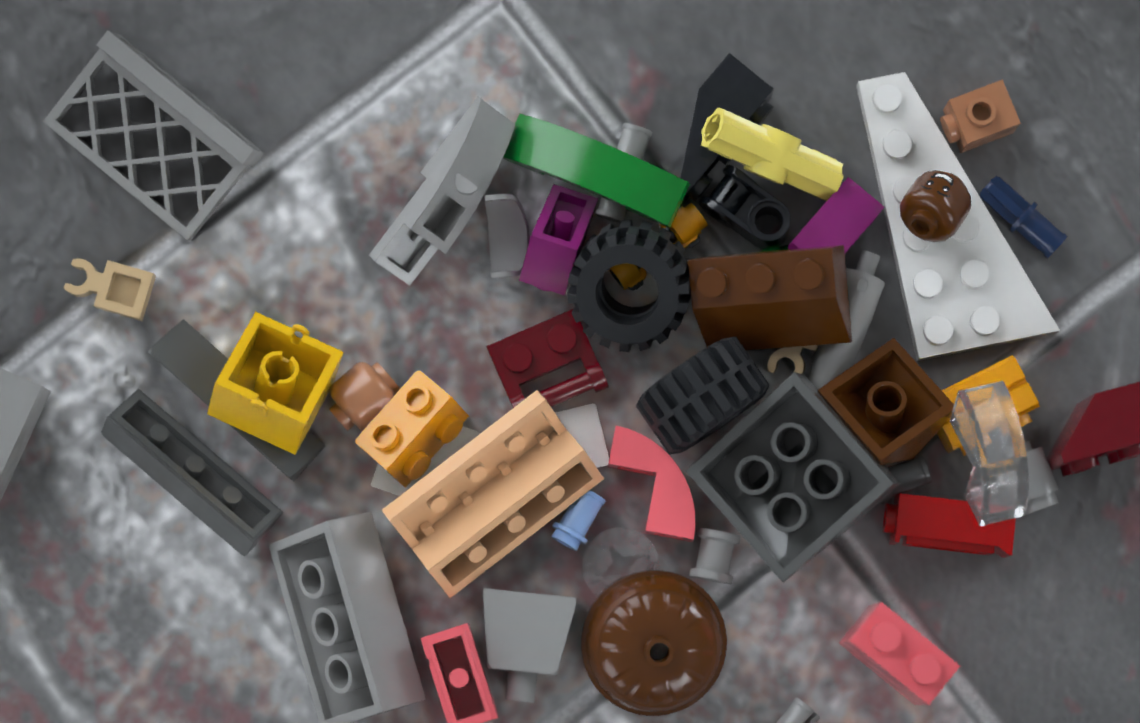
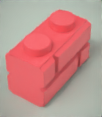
[420,623,499,723]

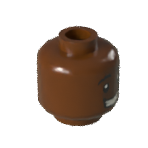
[900,170,971,243]

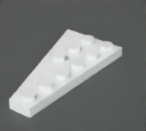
[856,72,1060,361]

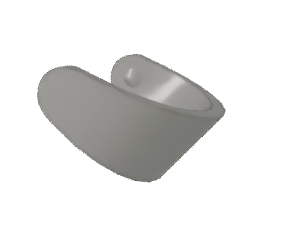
[485,194,530,278]

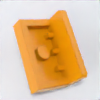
[355,371,469,488]

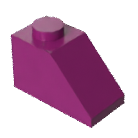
[519,184,599,296]

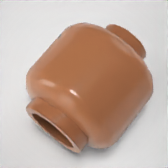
[329,362,400,431]

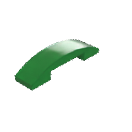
[502,114,690,228]

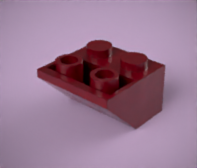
[1047,382,1140,477]

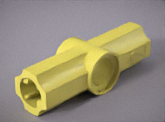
[701,107,844,201]

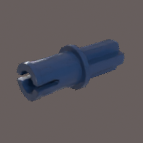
[979,176,1068,259]

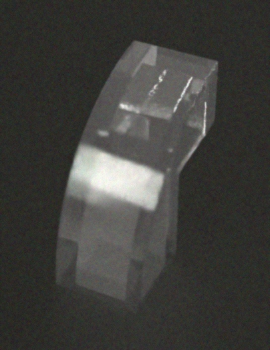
[950,381,1029,526]

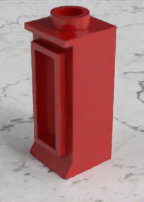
[883,493,1017,558]

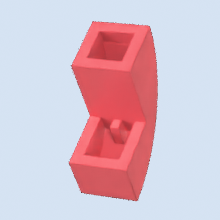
[608,425,695,542]

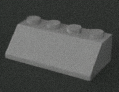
[269,512,426,723]

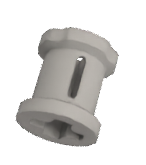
[689,528,741,584]

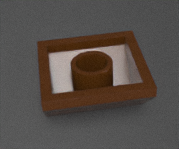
[818,338,957,465]

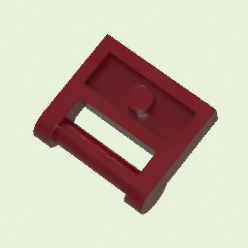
[486,308,609,408]

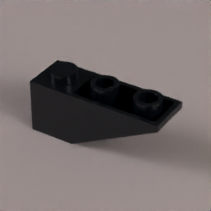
[680,53,774,207]

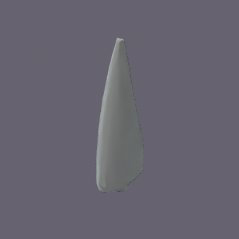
[809,250,885,389]

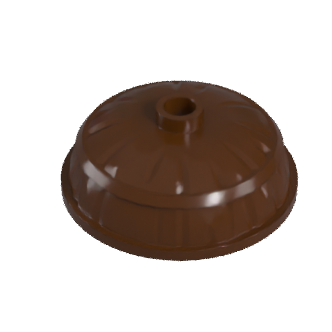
[581,570,727,716]

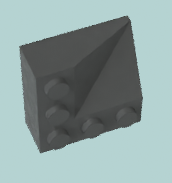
[686,372,901,582]

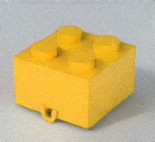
[207,311,344,455]

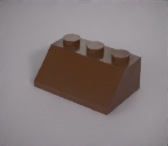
[688,245,852,350]

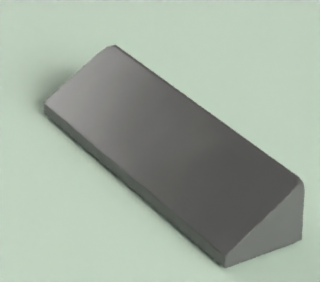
[147,319,326,482]
[101,388,283,556]

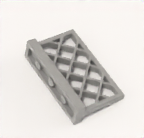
[43,30,265,241]

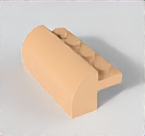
[382,390,604,598]

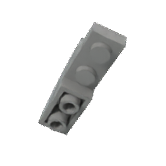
[369,97,515,286]

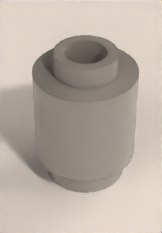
[996,441,1059,516]

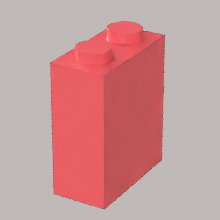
[839,602,960,705]

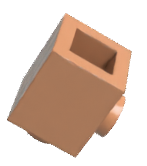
[940,79,1021,153]

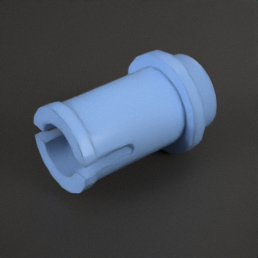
[551,490,606,551]

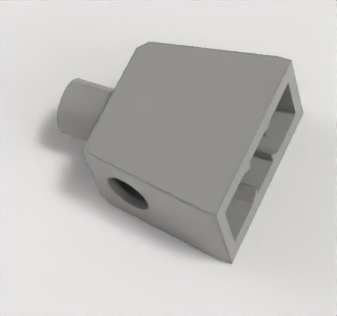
[483,588,577,703]

